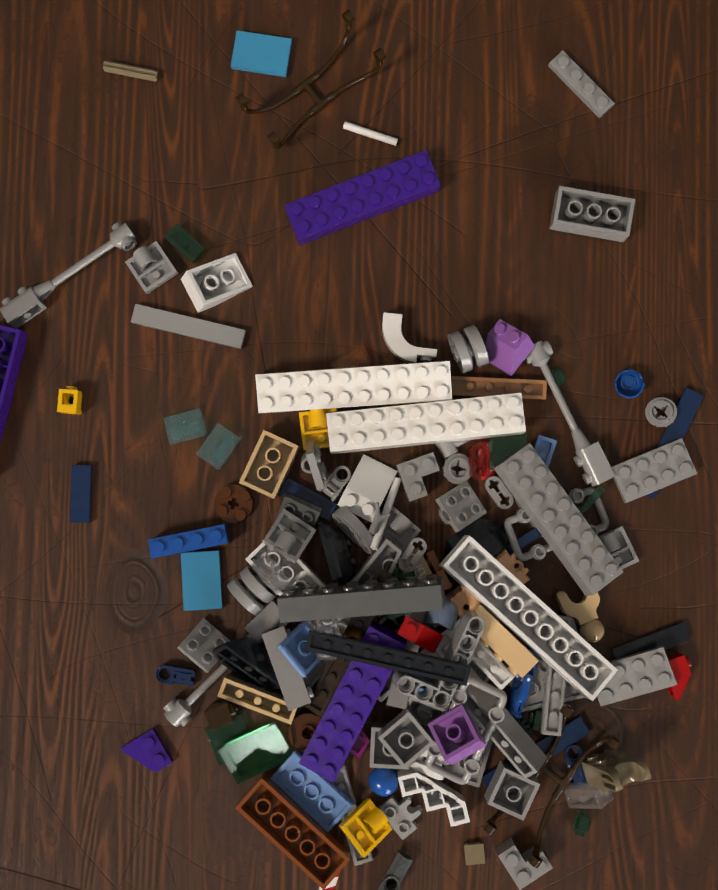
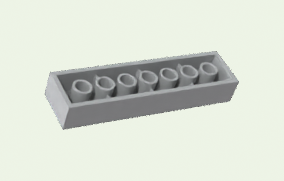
[493,443,623,596]

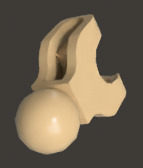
[555,591,604,643]

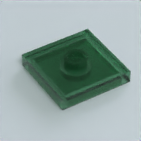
[487,433,527,470]
[205,713,256,765]

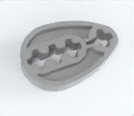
[332,507,375,554]

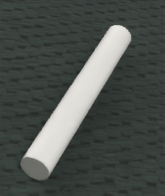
[343,121,398,146]

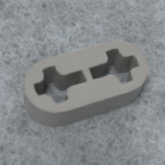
[484,476,514,509]
[398,537,427,572]

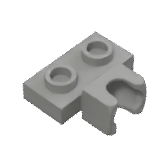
[378,795,422,840]

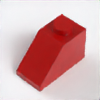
[397,616,444,653]
[667,652,691,700]

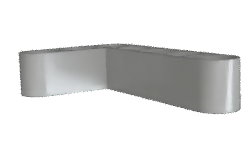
[392,611,485,709]

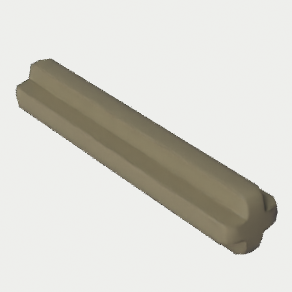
[103,60,158,81]

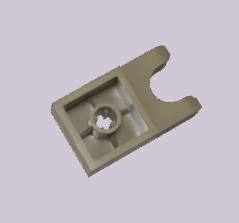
[581,747,651,793]

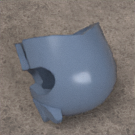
[423,598,458,630]

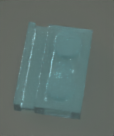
[163,408,207,445]
[196,423,241,470]

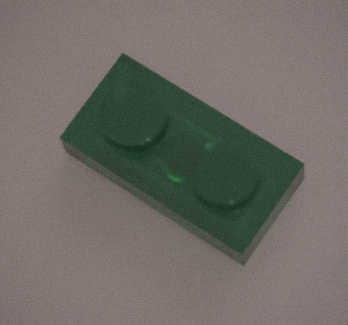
[165,224,206,264]

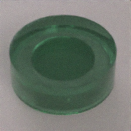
[550,367,565,387]

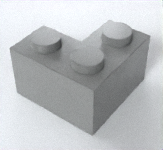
[396,452,440,502]
[495,837,553,890]

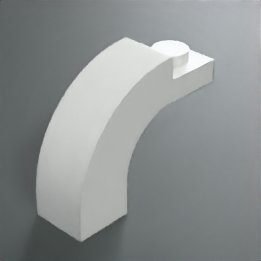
[382,312,437,363]

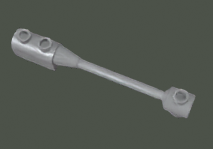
[0,222,137,329]
[525,340,615,487]
[163,599,289,727]

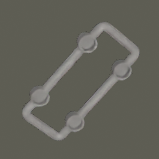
[504,487,609,561]
[425,676,507,785]

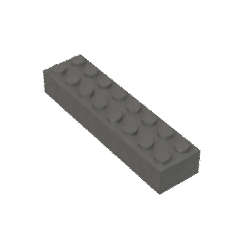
[277,574,446,623]

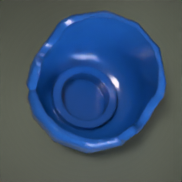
[614,369,645,399]
[368,768,399,796]

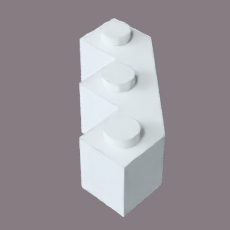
[397,768,470,827]

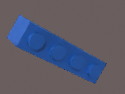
[148,524,231,559]

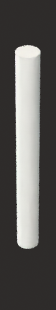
[370,477,401,550]

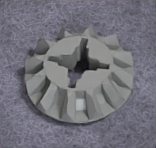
[645,397,677,428]
[442,453,472,484]

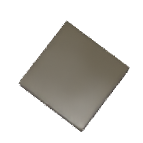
[463,841,486,865]

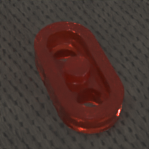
[469,442,490,481]

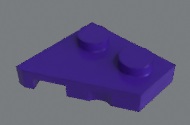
[120,727,174,773]

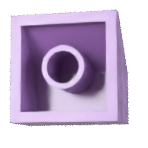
[485,319,535,376]
[428,704,487,765]

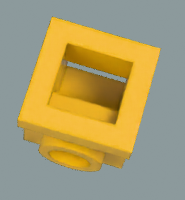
[57,386,82,415]

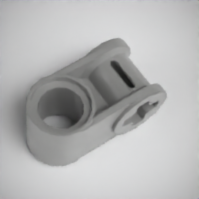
[318,466,352,502]

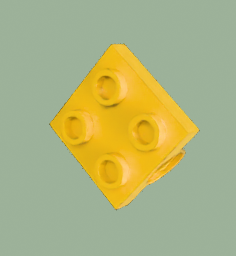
[299,408,337,451]
[339,798,392,858]

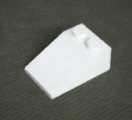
[181,253,253,313]
[337,454,398,523]

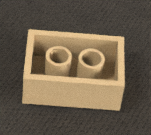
[239,430,300,499]

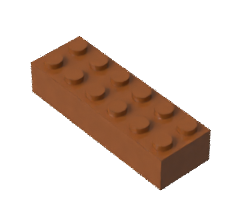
[235,772,351,890]

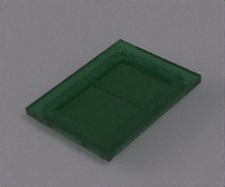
[217,721,292,784]

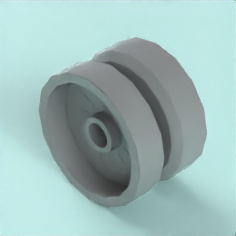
[448,325,489,374]
[227,566,276,616]

